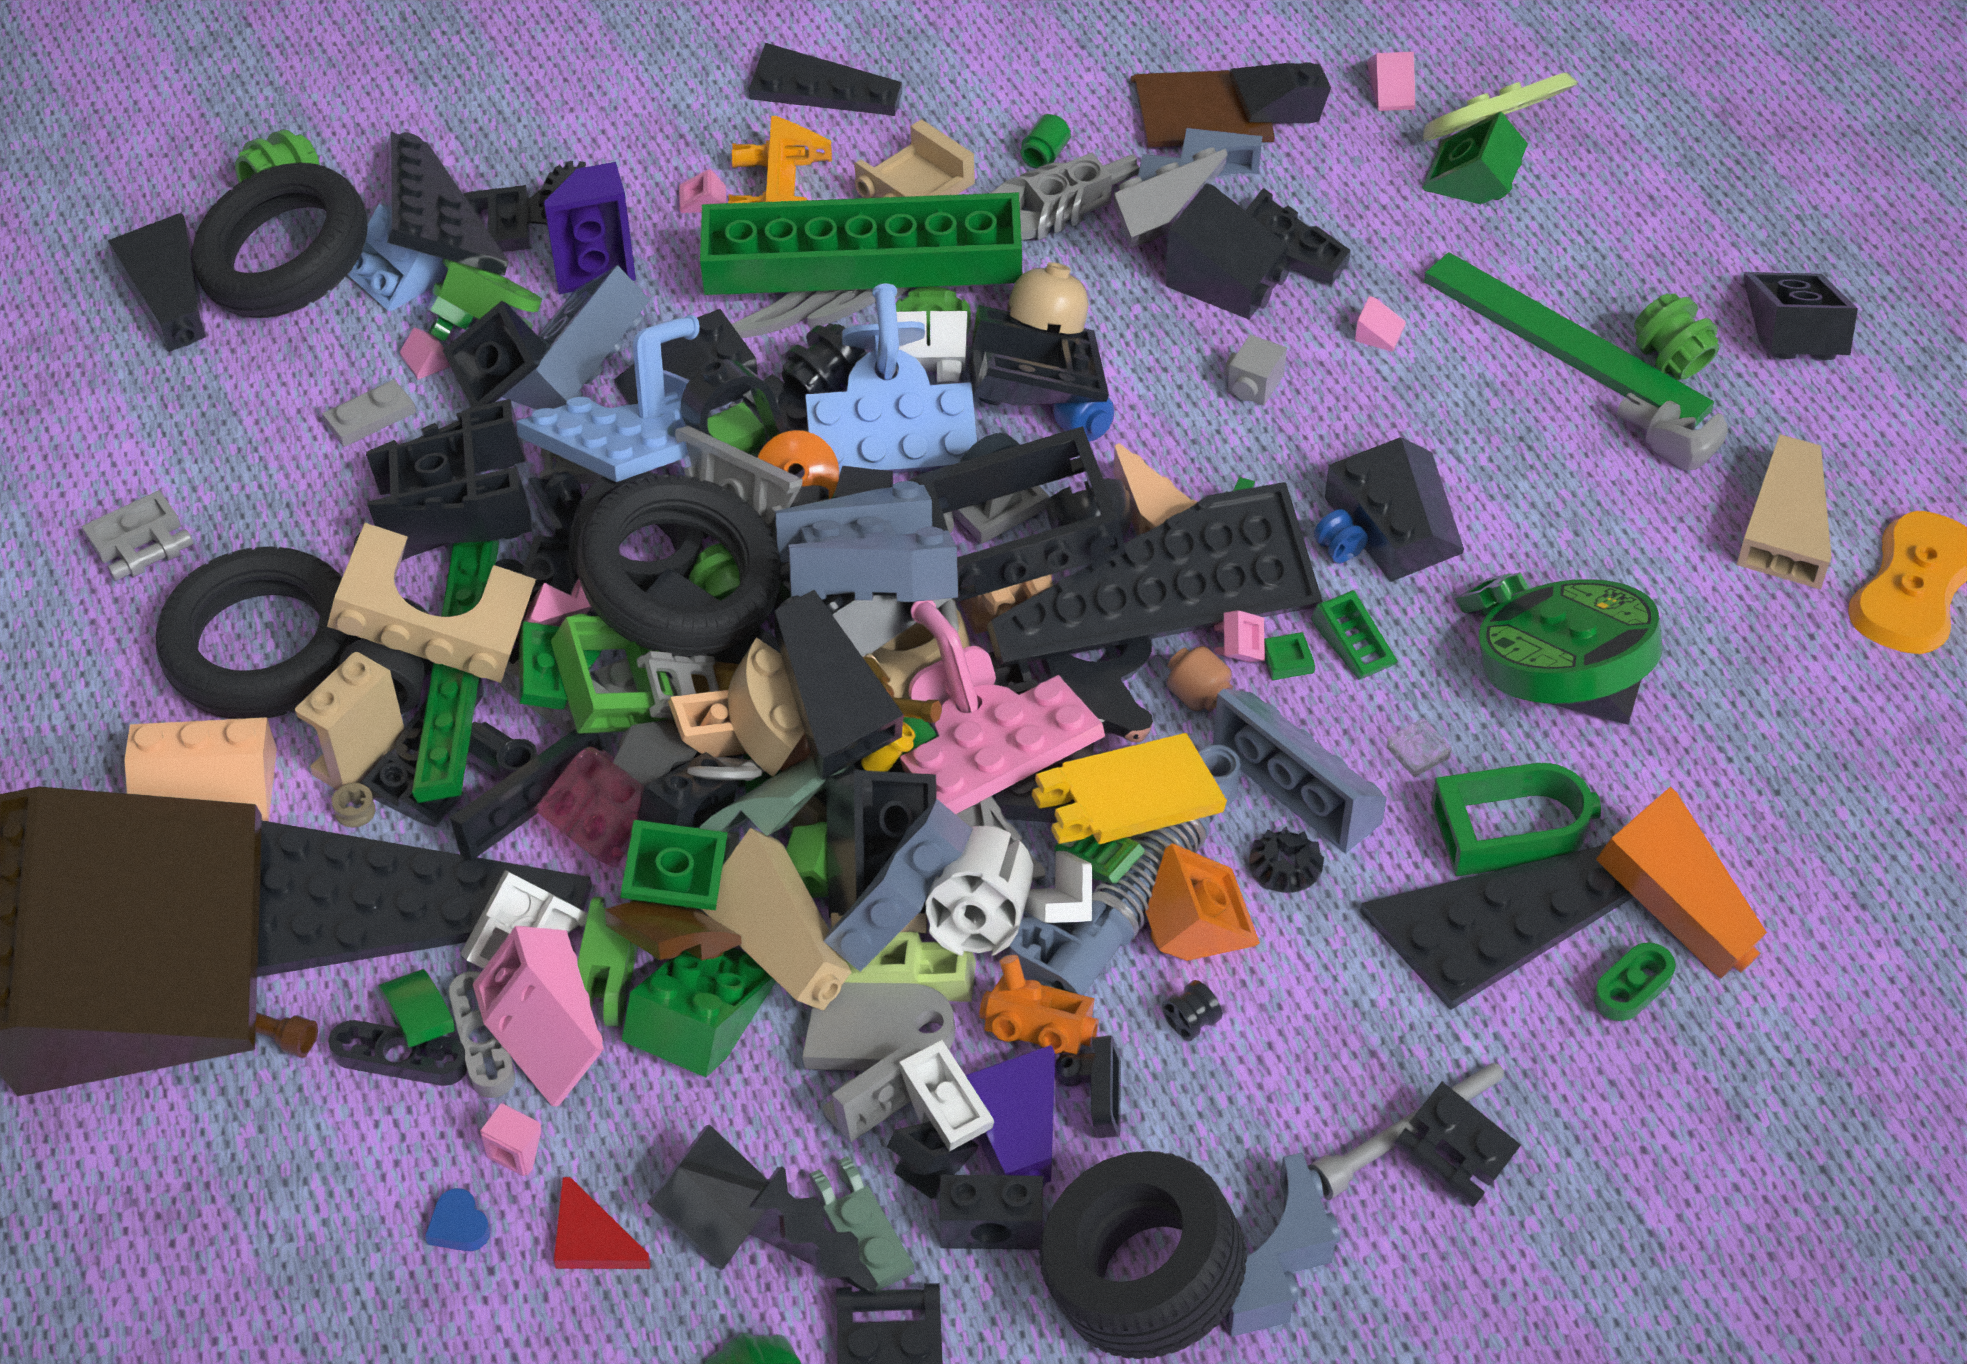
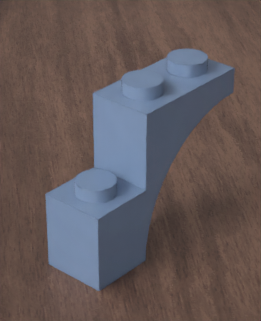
[1138,128,1262,182]
[824,799,973,972]
[1224,1152,1340,1337]

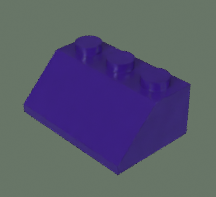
[544,162,636,295]

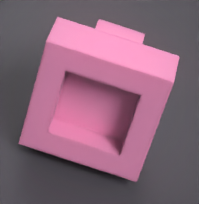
[1214,610,1265,662]

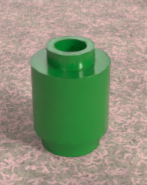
[1020,114,1071,169]

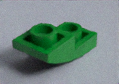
[378,969,455,1048]

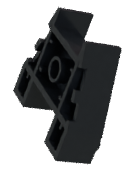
[366,399,532,545]

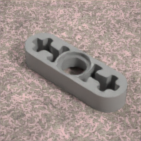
[449,971,515,1098]

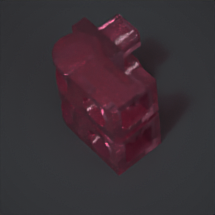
[534,747,645,868]

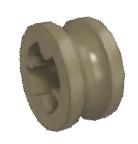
[332,783,376,828]

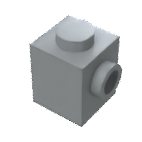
[1224,334,1287,405]

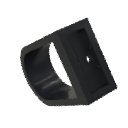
[681,359,787,458]

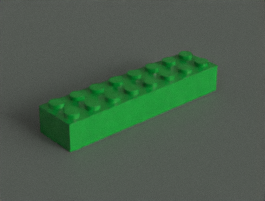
[700,192,1023,295]

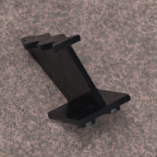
[647,1125,879,1293]

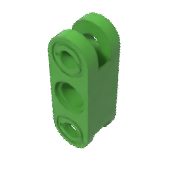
[432,258,542,329]
[577,897,638,1027]

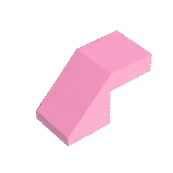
[516,579,591,639]

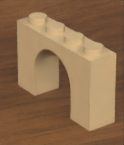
[327,523,536,683]

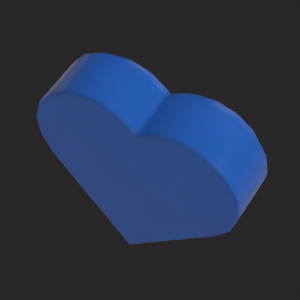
[425,1188,491,1251]

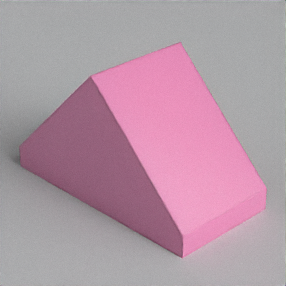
[1367,52,1415,111]

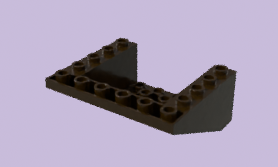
[0,786,262,1097]

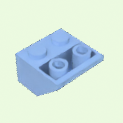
[348,203,448,311]

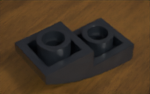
[361,751,464,828]

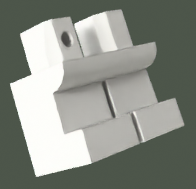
[895,311,967,385]

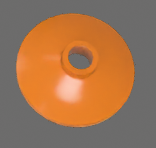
[758,430,839,499]

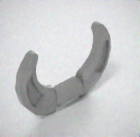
[687,757,765,781]

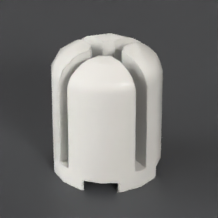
[925,826,1033,956]

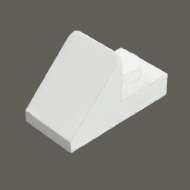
[899,1040,994,1151]

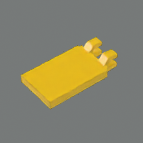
[1032,733,1227,844]

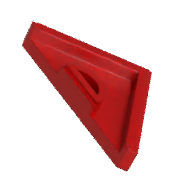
[554,1177,651,1269]

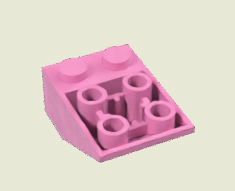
[472,926,604,1107]

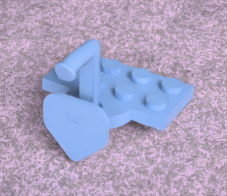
[805,283,977,476]
[516,315,700,482]

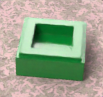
[1264,632,1315,681]

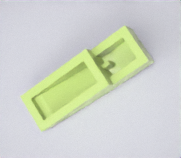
[845,932,976,1002]

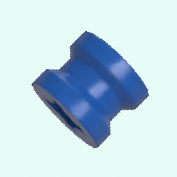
[1313,509,1368,564]

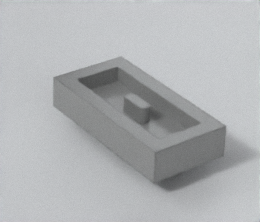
[322,379,416,447]

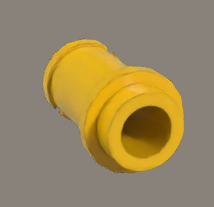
[860,722,915,772]

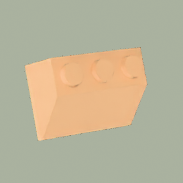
[124,718,277,821]

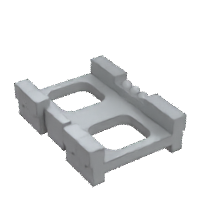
[636,651,719,718]

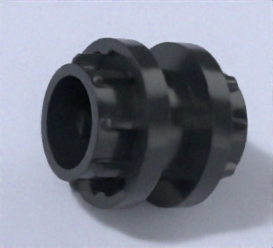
[781,323,867,397]

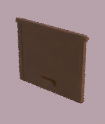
[1130,70,1275,148]

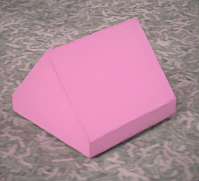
[400,327,450,380]

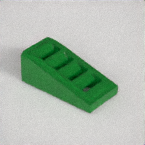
[1310,590,1398,680]
[1054,834,1145,884]

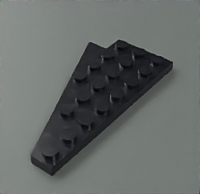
[257,820,592,977]

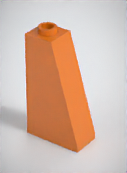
[1596,786,1767,979]

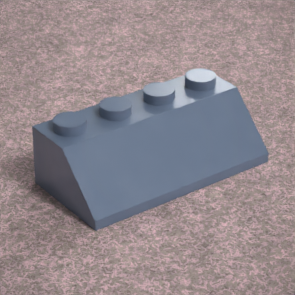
[502,265,650,410]
[1213,689,1387,854]

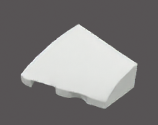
[460,870,588,969]

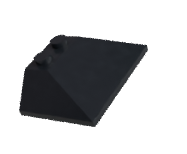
[969,305,1109,405]

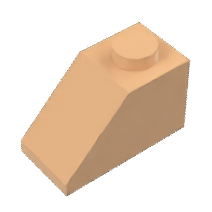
[668,690,748,757]

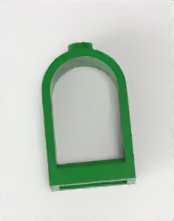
[1431,763,1601,877]

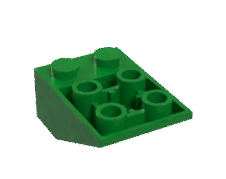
[622,948,776,1078]

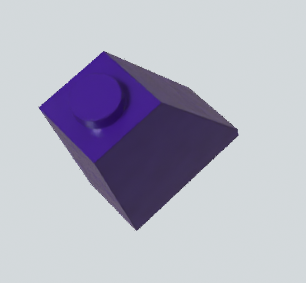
[965,1045,1055,1187]

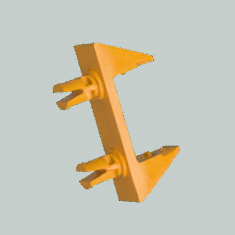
[728,116,832,203]

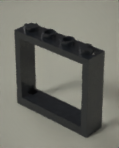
[917,426,1126,602]

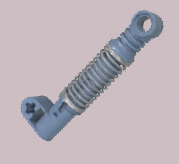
[1008,745,1240,995]

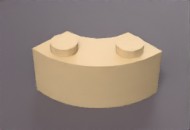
[728,637,804,777]

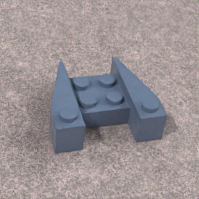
[775,481,958,602]

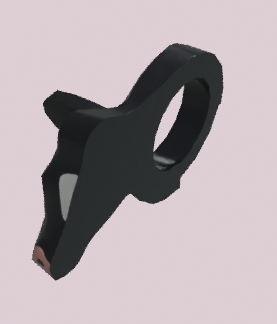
[1041,639,1153,742]

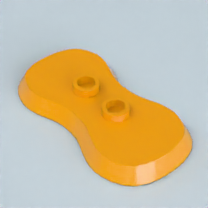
[1848,511,1967,654]

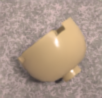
[1007,262,1089,334]

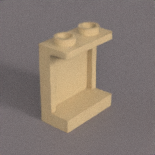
[854,119,975,198]
[295,652,405,790]

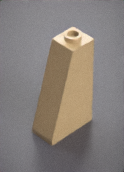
[1736,434,1832,589]
[702,827,851,1011]

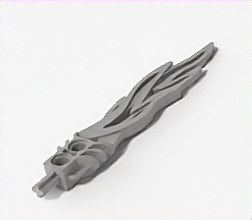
[732,152,1140,338]

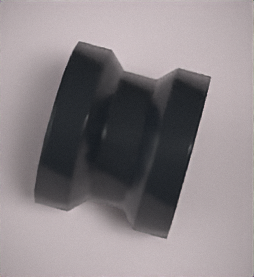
[1162,980,1223,1041]

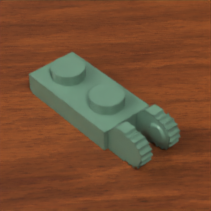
[809,1156,915,1291]

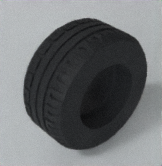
[1039,1151,1247,1359]

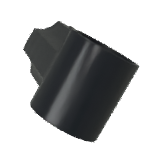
[467,721,538,781]

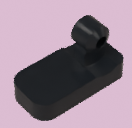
[1055,1035,1121,1138]

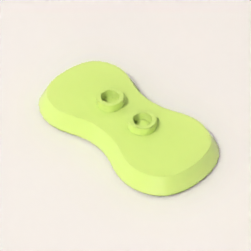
[1422,72,1578,142]

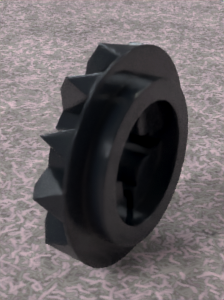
[1249,826,1324,893]

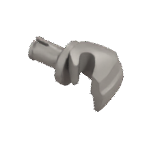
[1617,393,1728,470]

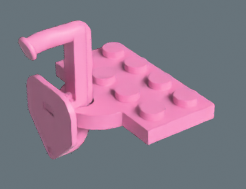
[900,600,1105,814]

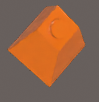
[1145,843,1260,961]

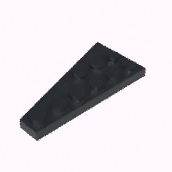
[387,132,509,275]

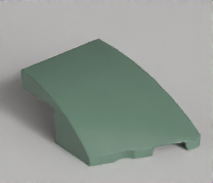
[699,757,849,836]

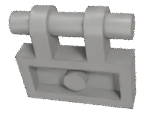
[81,490,194,581]

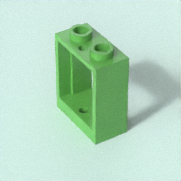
[551,614,673,733]

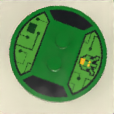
[1479,579,1663,704]

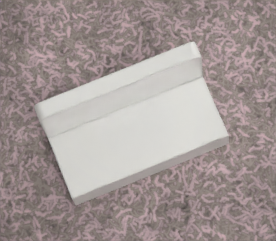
[1024,851,1092,923]

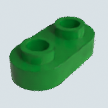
[1594,942,1676,1021]

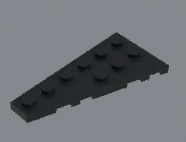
[1360,845,1634,1010]

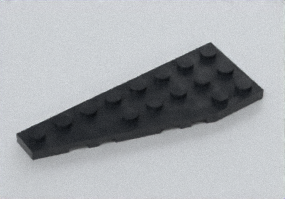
[987,482,1323,668]

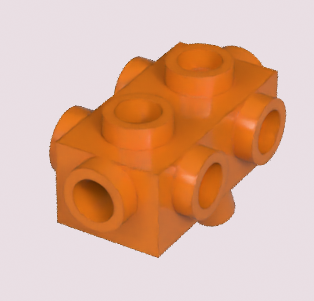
[979,955,1099,1055]

